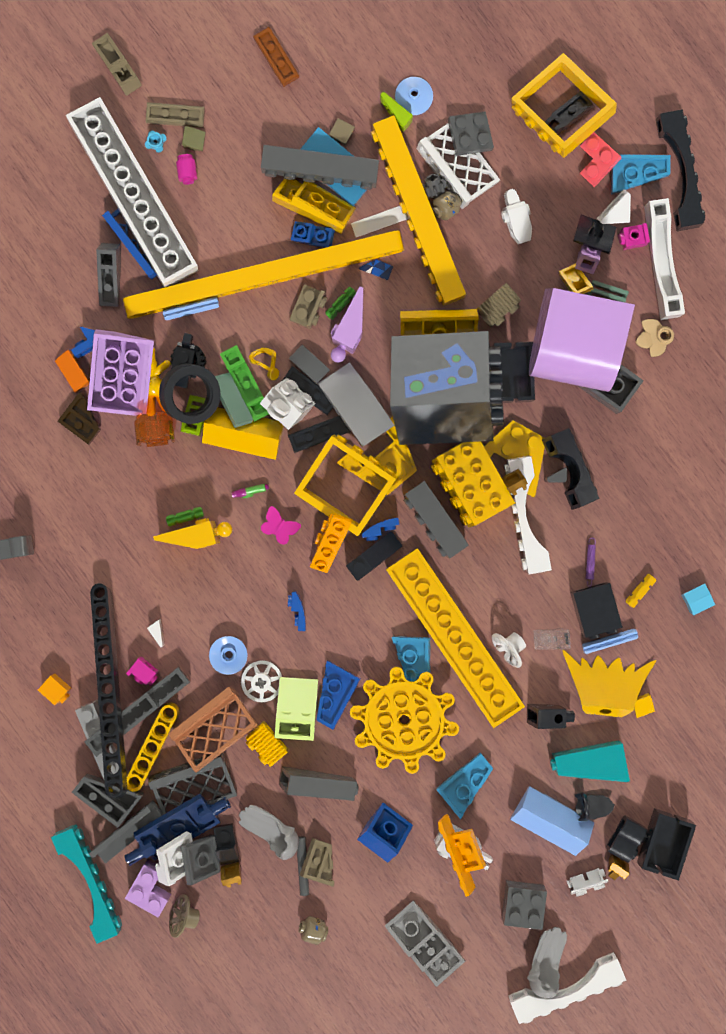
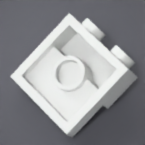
[155,832,193,886]

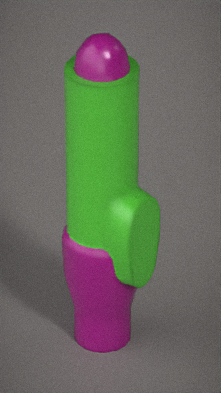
[232,484,269,498]

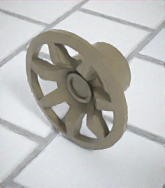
[169,894,200,938]

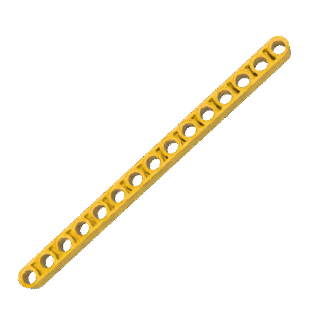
[123,231,404,319]

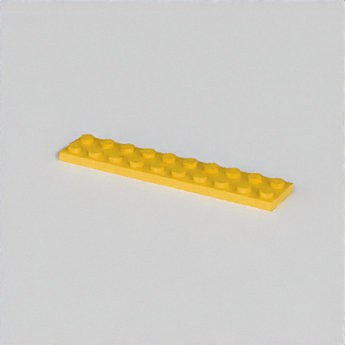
[386,548,525,728]

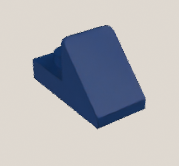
[71,327,95,359]

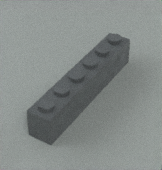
[261,145,379,190]

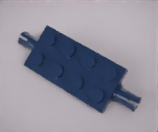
[124,794,231,866]

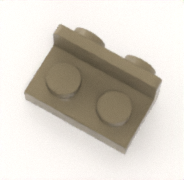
[289,284,327,329]

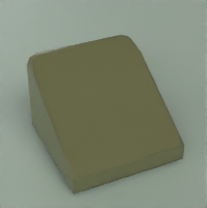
[182,126,206,152]

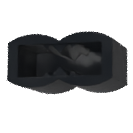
[606,815,648,863]

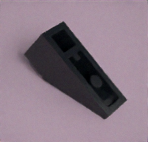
[346,531,403,581]

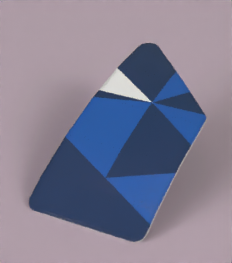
[359,260,393,280]

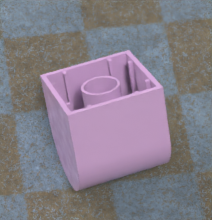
[529,288,635,392]

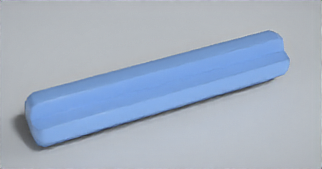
[163,297,219,320]
[582,629,638,654]

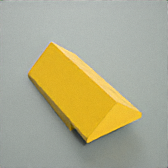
[272,178,356,234]
[202,407,284,460]

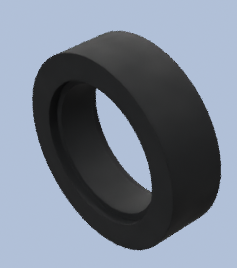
[159,364,221,424]

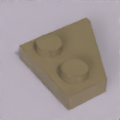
[299,838,334,887]

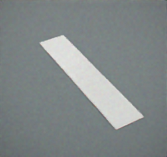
[351,206,408,238]

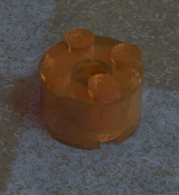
[134,412,175,447]

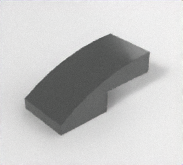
[289,345,330,384]

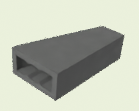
[279,766,359,801]

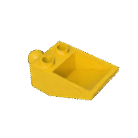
[153,518,232,549]

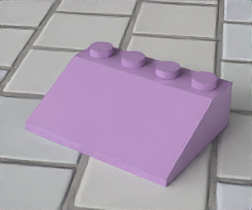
[87,329,154,417]

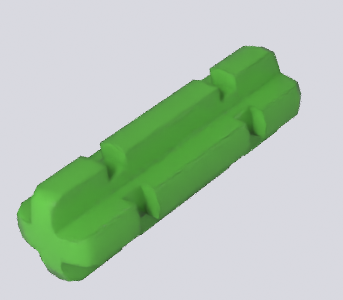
[325,287,356,320]
[166,507,204,526]

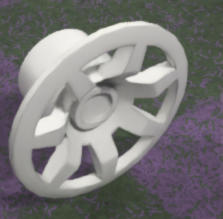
[492,632,526,668]
[241,661,282,702]

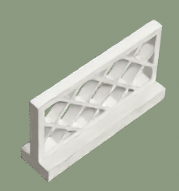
[416,124,500,209]

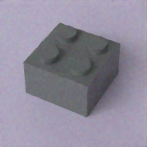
[502,880,547,930]

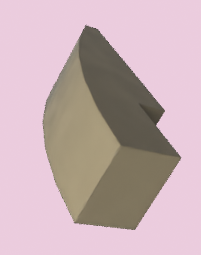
[92,33,142,96]

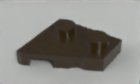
[57,392,101,445]

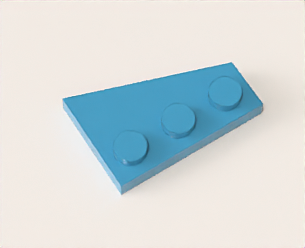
[611,154,671,195]
[392,636,430,682]
[436,752,493,820]

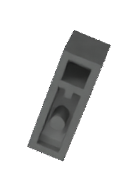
[96,243,121,307]

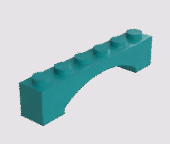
[51,824,122,944]

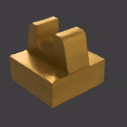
[502,468,528,496]
[608,854,630,880]
[220,862,242,888]

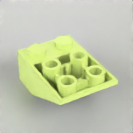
[275,677,318,741]

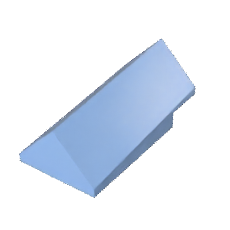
[510,786,594,856]

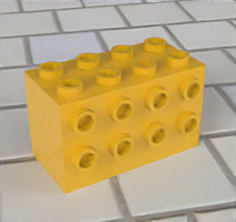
[431,442,515,528]

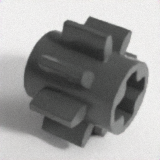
[423,174,447,199]

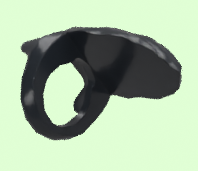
[575,793,615,821]

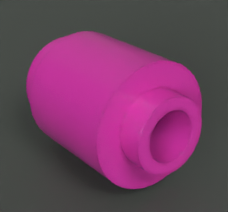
[176,154,198,185]

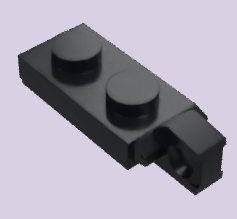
[171,333,196,389]

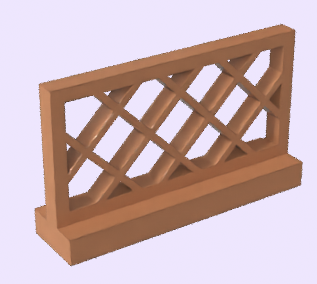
[168,687,257,773]

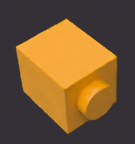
[38,674,72,705]

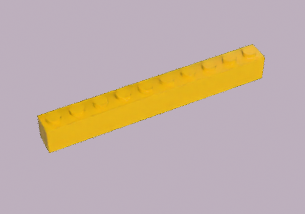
[371,115,466,306]

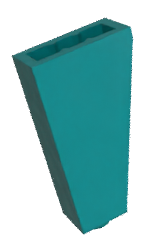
[550,740,630,782]

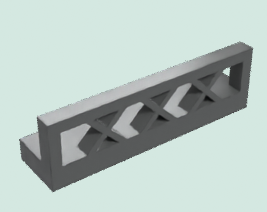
[89,800,164,864]

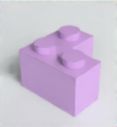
[125,859,171,917]

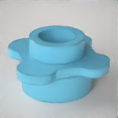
[145,130,167,153]

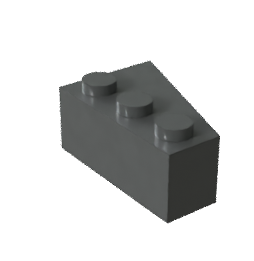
[71,773,145,828]

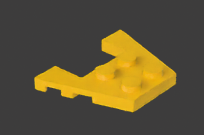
[337,416,417,495]
[484,420,545,498]

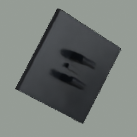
[573,214,617,254]

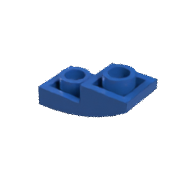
[291,221,335,248]
[362,517,399,541]
[288,591,306,631]

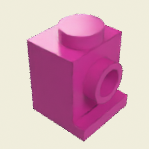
[618,223,650,250]
[126,656,159,686]

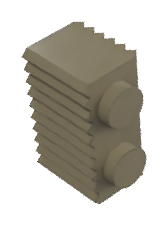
[477,283,521,327]

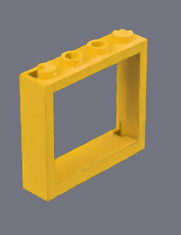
[511,53,617,158]
[294,434,398,536]

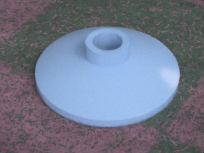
[395,77,433,115]
[209,636,248,675]

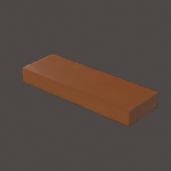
[253,27,299,87]

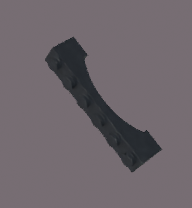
[656,109,705,232]

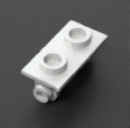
[567,868,608,897]

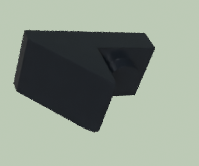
[213,823,240,865]

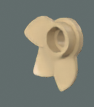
[636,319,674,357]

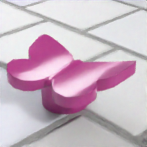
[261,506,301,545]

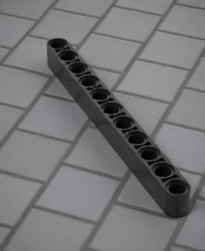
[90,583,127,798]

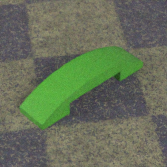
[220,345,269,422]

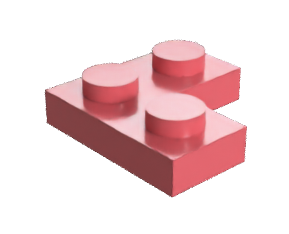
[580,132,622,187]

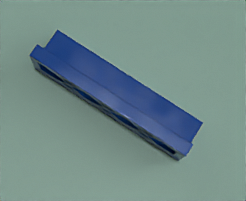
[102,209,157,280]

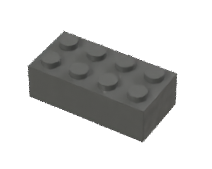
[578,365,644,414]
[403,481,469,559]

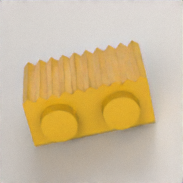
[246,721,289,767]

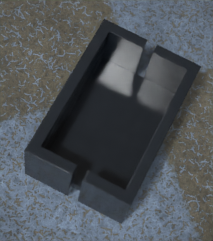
[492,342,535,403]
[637,808,696,881]

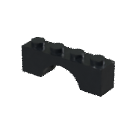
[542,428,600,510]

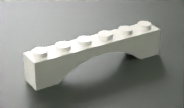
[644,198,685,320]
[504,456,552,574]
[508,952,626,1024]

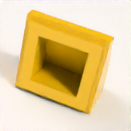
[634,693,655,718]

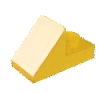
[559,263,594,294]

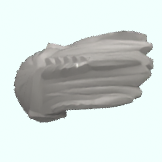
[238,805,299,860]
[527,927,567,998]

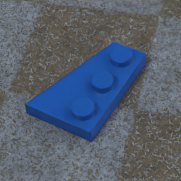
[316,660,361,730]

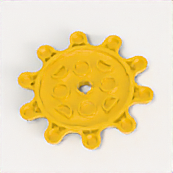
[350,667,459,774]

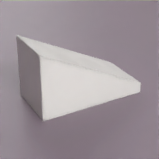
[147,619,165,647]

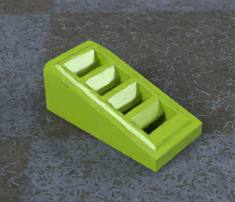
[380,92,413,132]
[180,395,206,436]

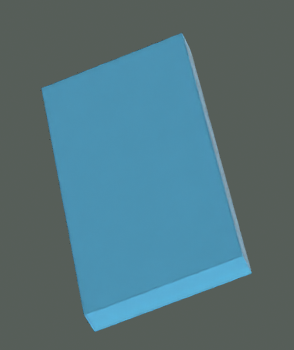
[300,127,367,206]

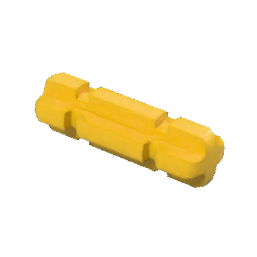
[625,574,656,608]

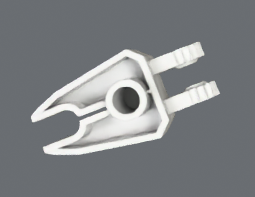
[501,189,532,244]

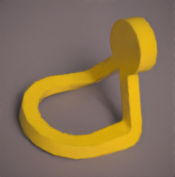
[249,348,279,380]

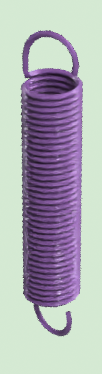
[585,538,596,587]

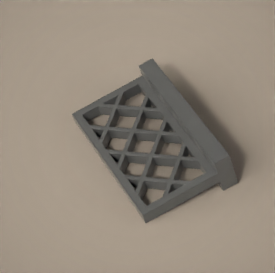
[148,753,238,814]

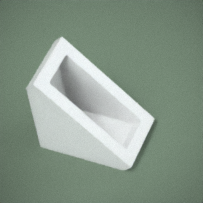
[597,190,631,224]

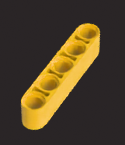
[127,702,180,792]

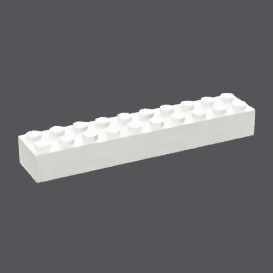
[66,97,198,288]

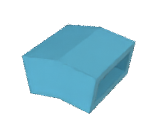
[681,584,715,615]

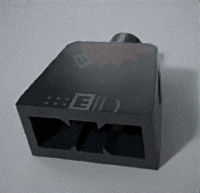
[527,704,575,729]

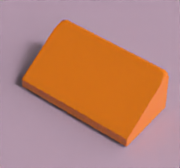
[55,349,90,393]

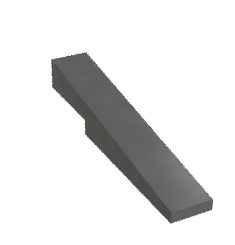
[84,667,191,757]

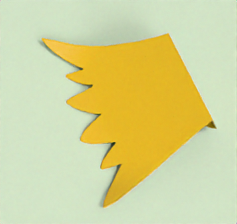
[562,650,657,717]

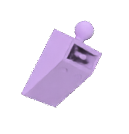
[330,286,363,363]

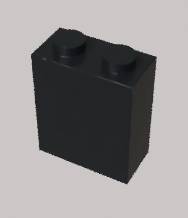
[570,582,623,640]

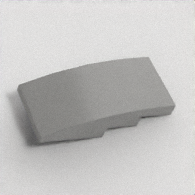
[318,362,395,447]
[385,900,466,987]

